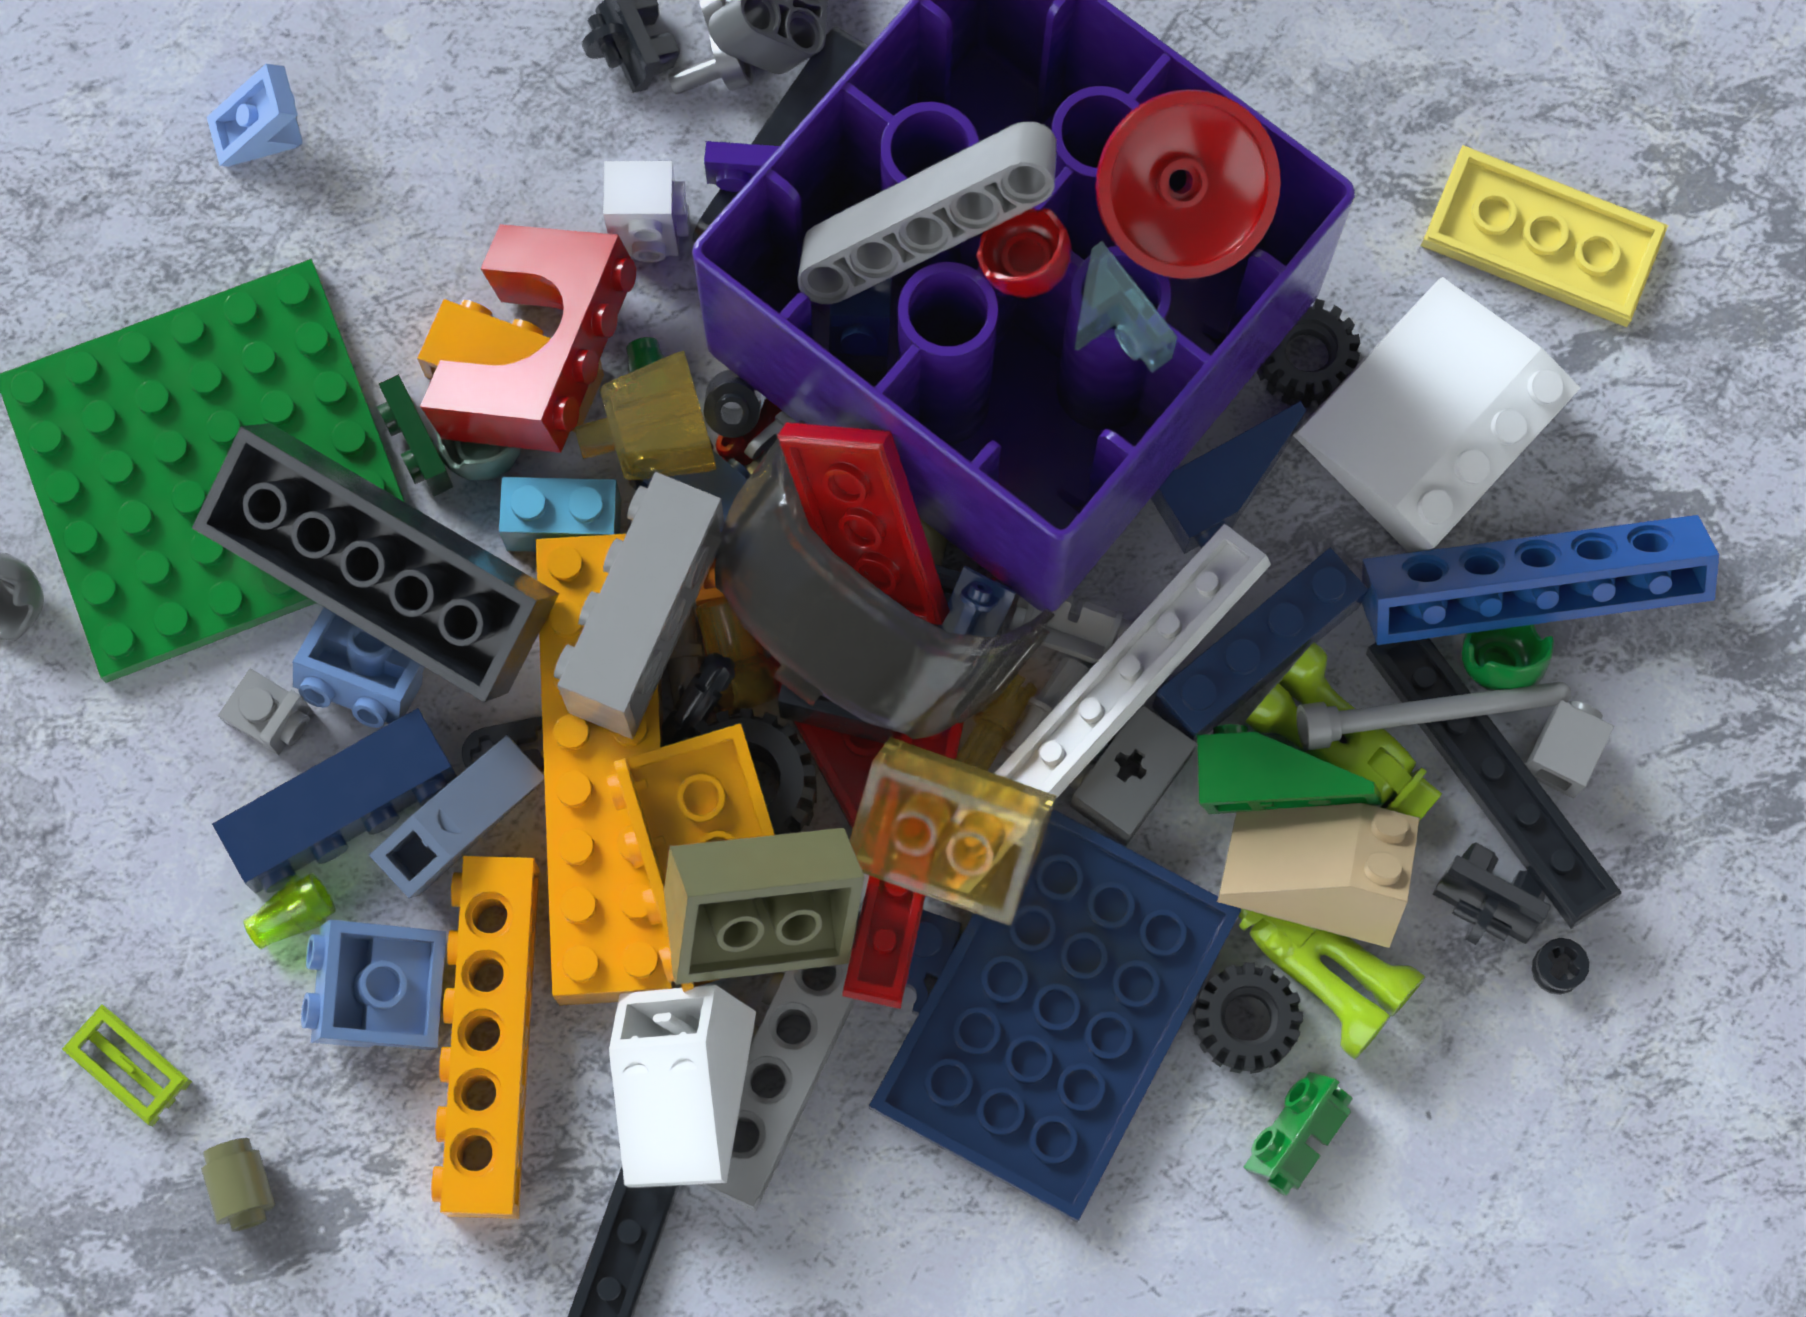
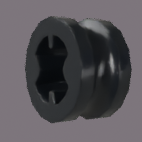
[1531,938,1590,995]

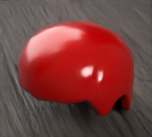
[977,208,1071,298]

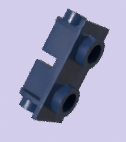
[921,566,1017,692]

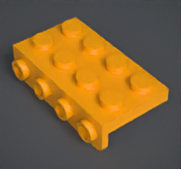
[607,723,775,992]

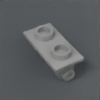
[1007,596,1133,664]

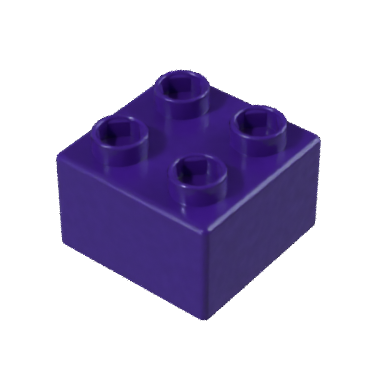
[692,0,1355,613]

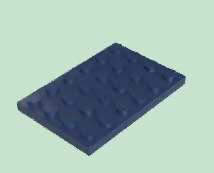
[868,807,1242,1222]

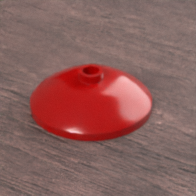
[1096,90,1281,279]

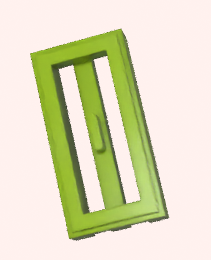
[62,1004,193,1127]

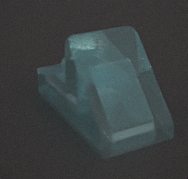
[1075,242,1177,372]

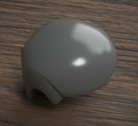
[0,553,44,641]

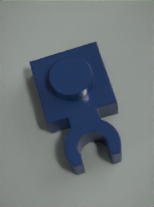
[906,910,962,1016]

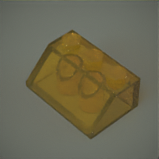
[850,737,1057,925]

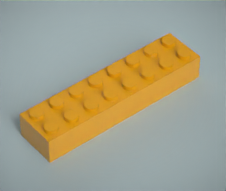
[536,534,676,1006]

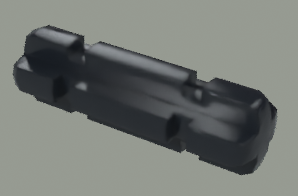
[662,652,735,745]

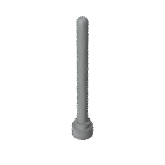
[1297,682,1571,751]

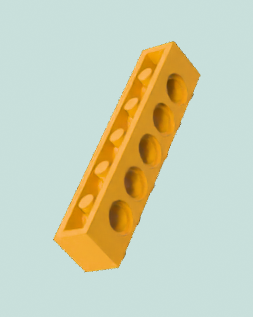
[431,856,540,1219]

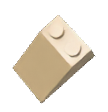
[1217,803,1420,948]

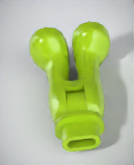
[1245,642,1442,821]
[1238,908,1426,1060]

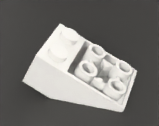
[609,985,756,1188]

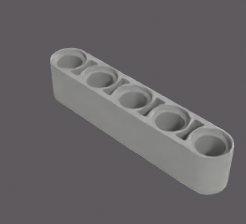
[798,122,1056,304]

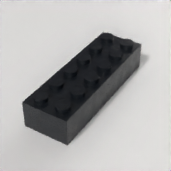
[192,423,559,702]

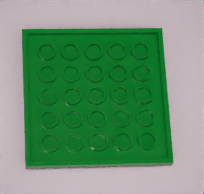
[0,258,405,683]

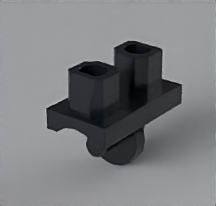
[582,0,680,93]
[1433,842,1551,945]

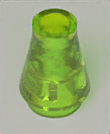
[243,873,336,949]

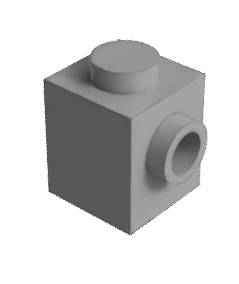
[1525,700,1614,799]

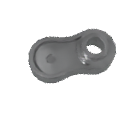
[668,0,753,94]

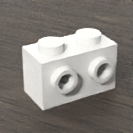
[603,161,689,262]

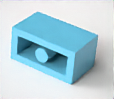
[499,477,622,552]

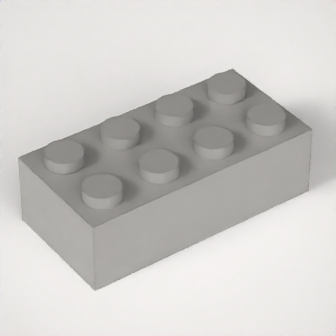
[554,472,726,739]

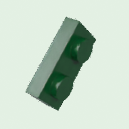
[377,374,454,497]

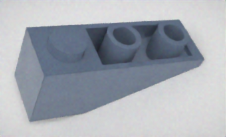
[369,735,544,898]

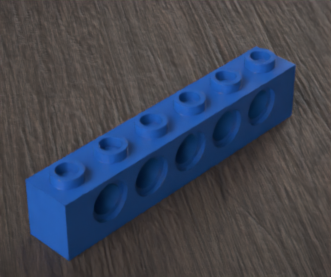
[1362,515,1719,645]

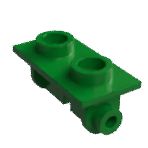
[1243,1072,1353,1196]

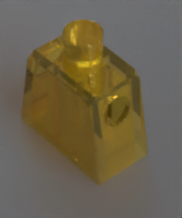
[575,351,717,480]

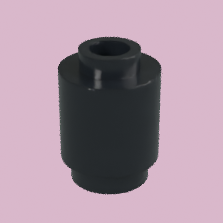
[704,370,761,438]

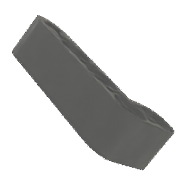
[709,0,828,75]

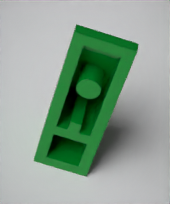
[1197,724,1382,814]

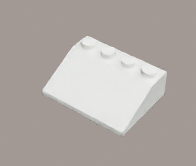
[1293,277,1581,553]

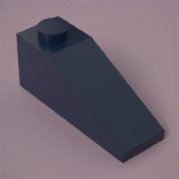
[829,277,892,386]
[1150,401,1306,554]

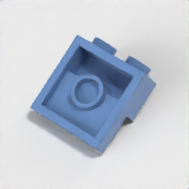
[293,607,425,728]
[301,920,446,1050]

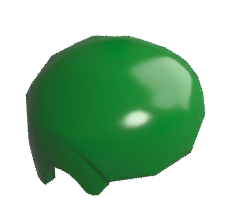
[1462,624,1554,691]

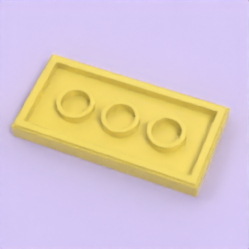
[1421,145,1668,327]

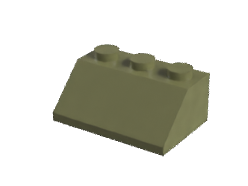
[664,828,865,984]

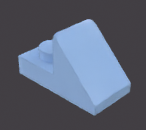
[207,64,302,167]

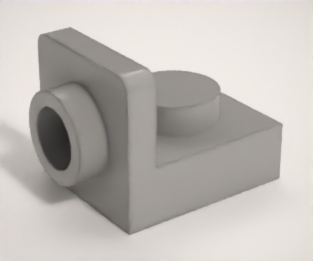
[218,668,311,755]

